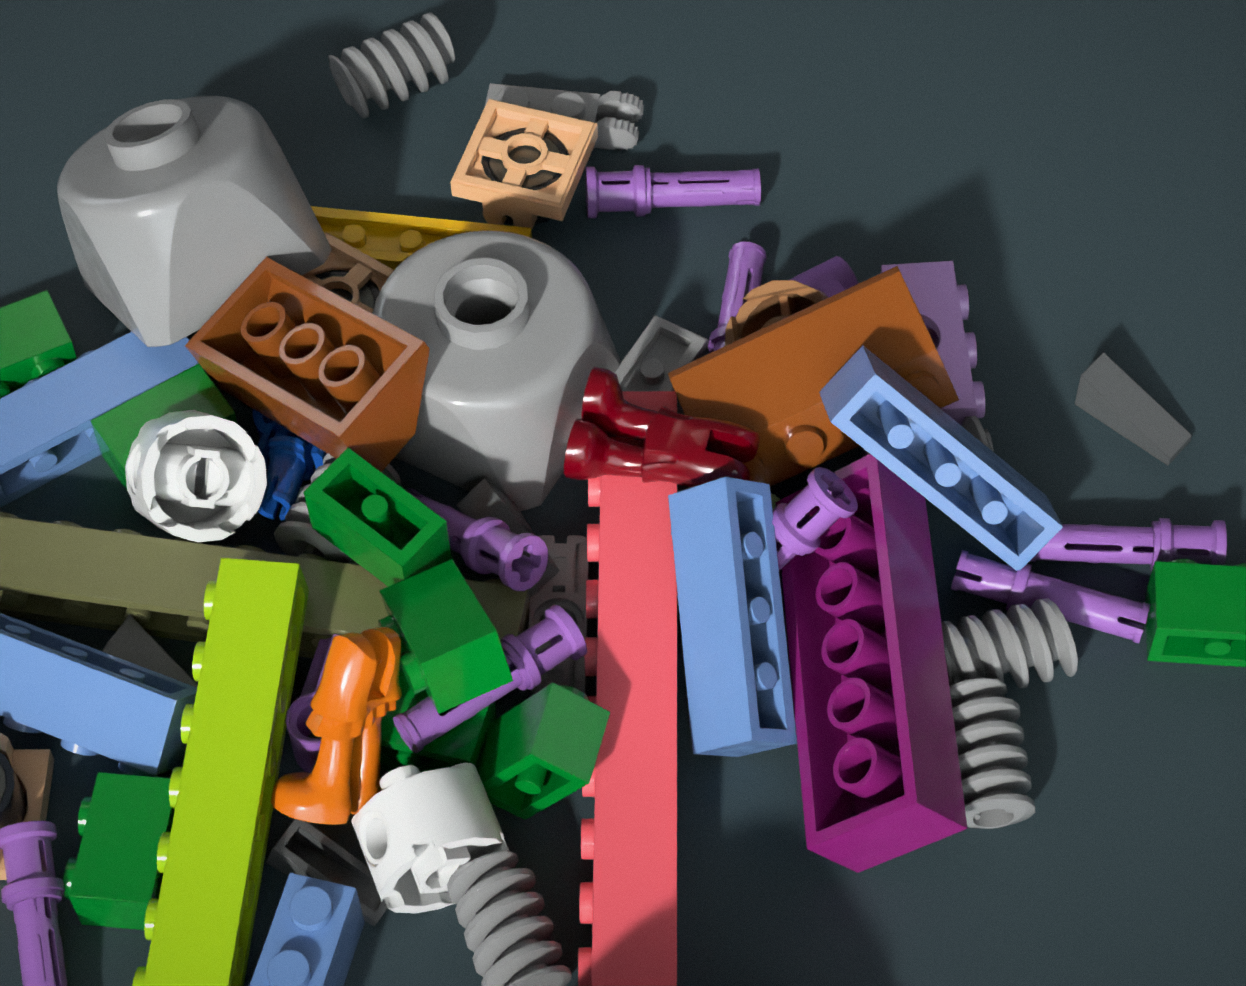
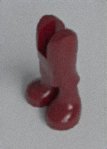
[564,367,761,488]

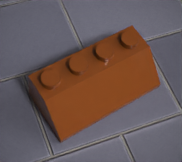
[185,257,430,472]
[668,266,959,487]

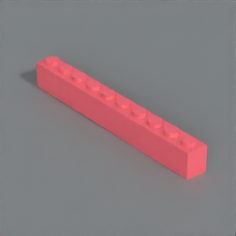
[578,391,677,986]

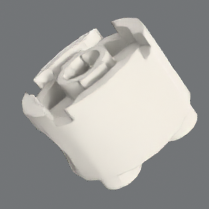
[125,410,267,542]
[351,763,509,914]

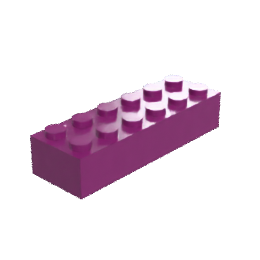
[775,454,968,873]

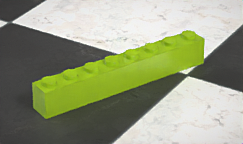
[132,558,309,986]

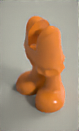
[270,627,402,825]

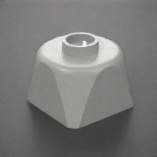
[57,96,332,347]
[372,231,621,511]

